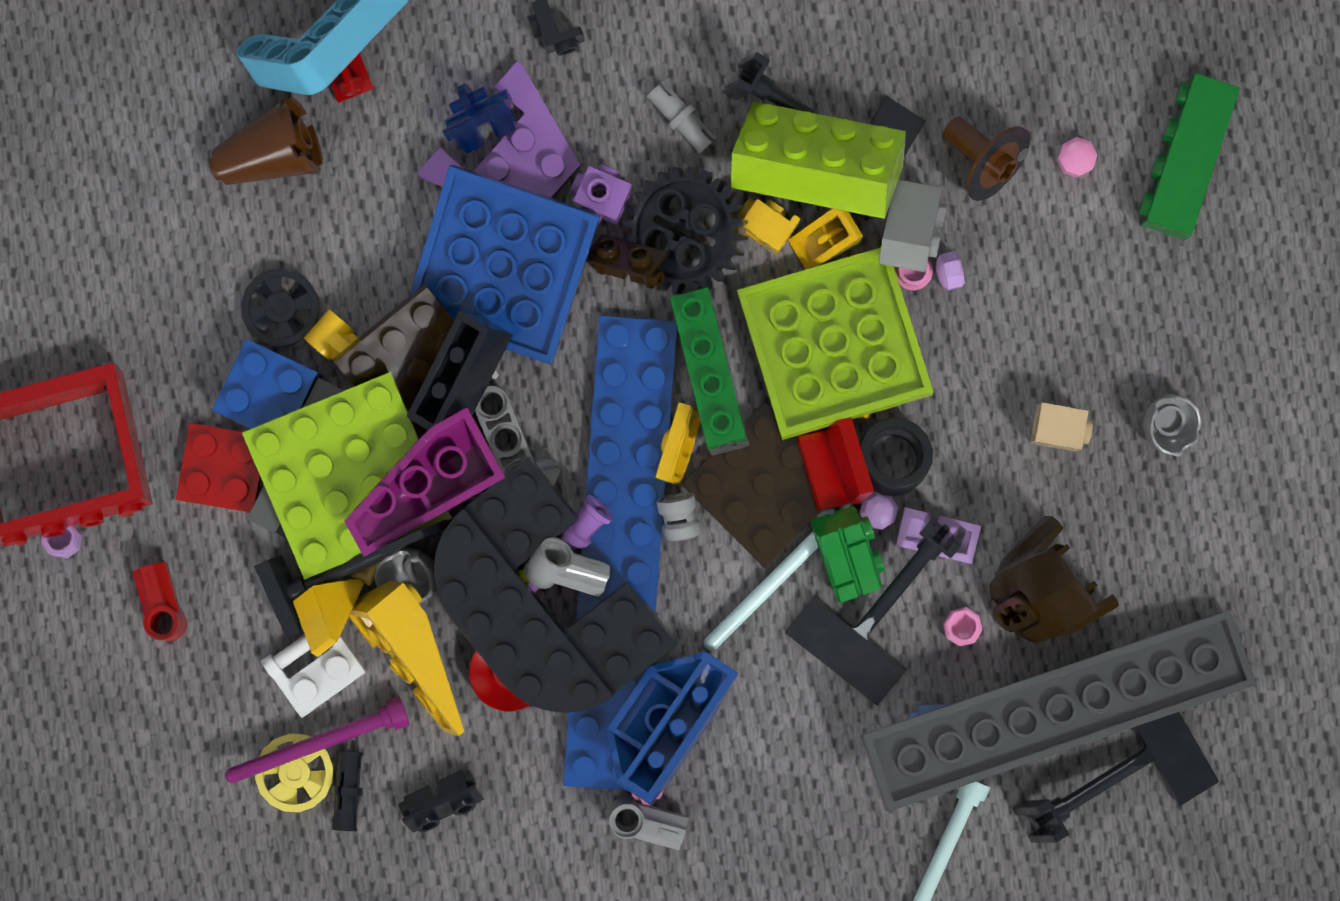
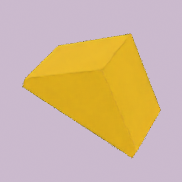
[788,209,863,270]
[293,578,365,657]

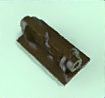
[586,234,668,289]

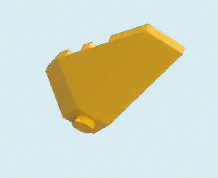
[349,581,465,736]

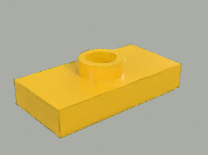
[655,402,701,486]

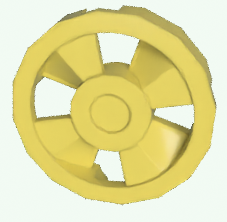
[255,733,335,812]

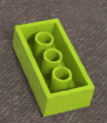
[731,101,906,219]

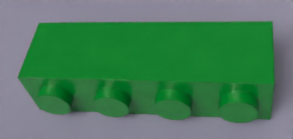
[1138,73,1240,241]

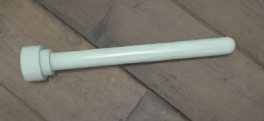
[704,509,835,651]
[913,781,991,901]

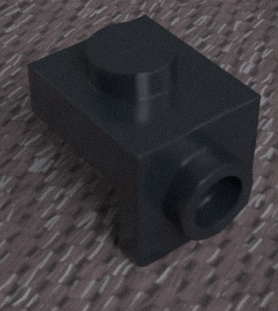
[527,0,585,56]

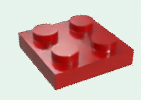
[176,423,261,512]

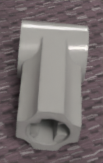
[524,537,610,597]
[608,796,688,850]

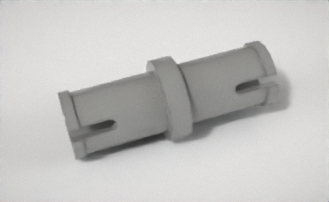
[646,80,717,155]

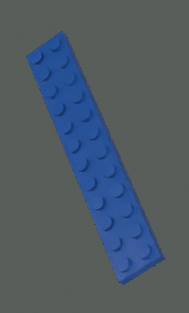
[563,316,677,791]

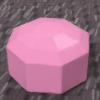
[1057,137,1097,178]
[942,607,983,646]

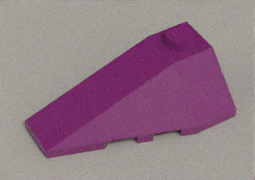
[344,407,505,557]

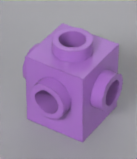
[570,164,633,225]

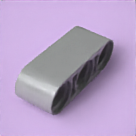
[475,386,534,475]

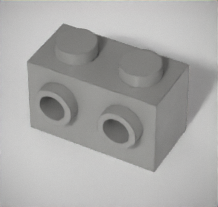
[879,180,947,272]

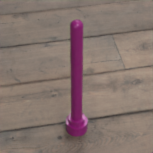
[225,695,410,783]

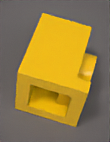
[737,197,800,255]

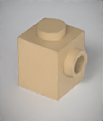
[1030,402,1093,452]

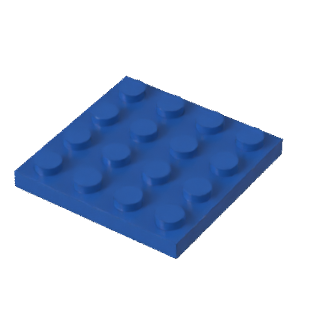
[409,165,601,365]

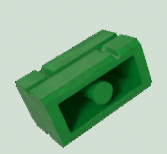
[810,506,885,603]

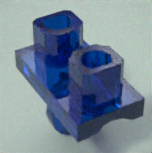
[442,83,516,154]

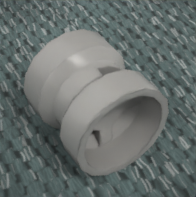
[656,493,701,541]

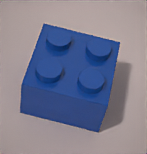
[212,339,323,428]

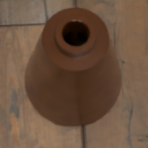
[208,97,323,185]

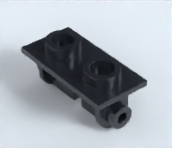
[398,770,484,833]

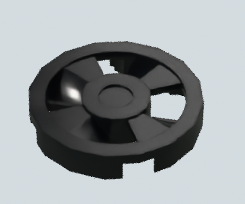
[241,269,320,347]

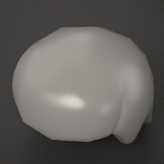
[1142,394,1202,456]
[374,546,437,604]

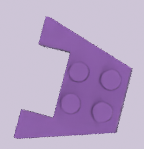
[417,61,581,198]

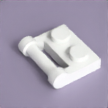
[261,634,367,718]

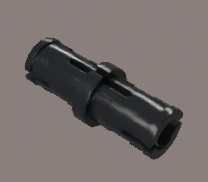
[331,750,363,831]

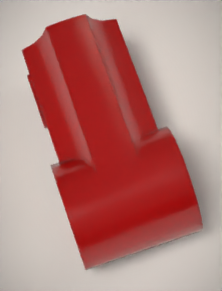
[132,562,187,642]

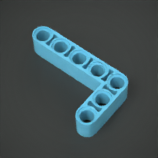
[236,0,409,95]

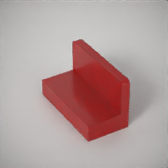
[797,417,874,511]

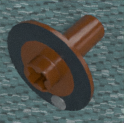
[942,117,1030,201]

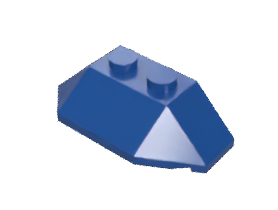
[606,651,738,805]

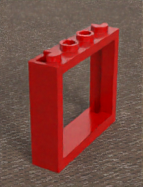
[0,363,153,547]

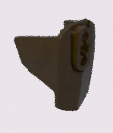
[989,516,1119,642]

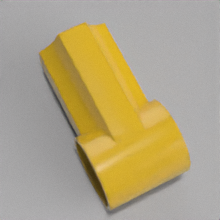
[304,309,358,361]

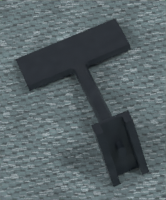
[722,52,925,221]
[785,506,966,706]
[254,516,455,638]
[1012,712,1219,843]

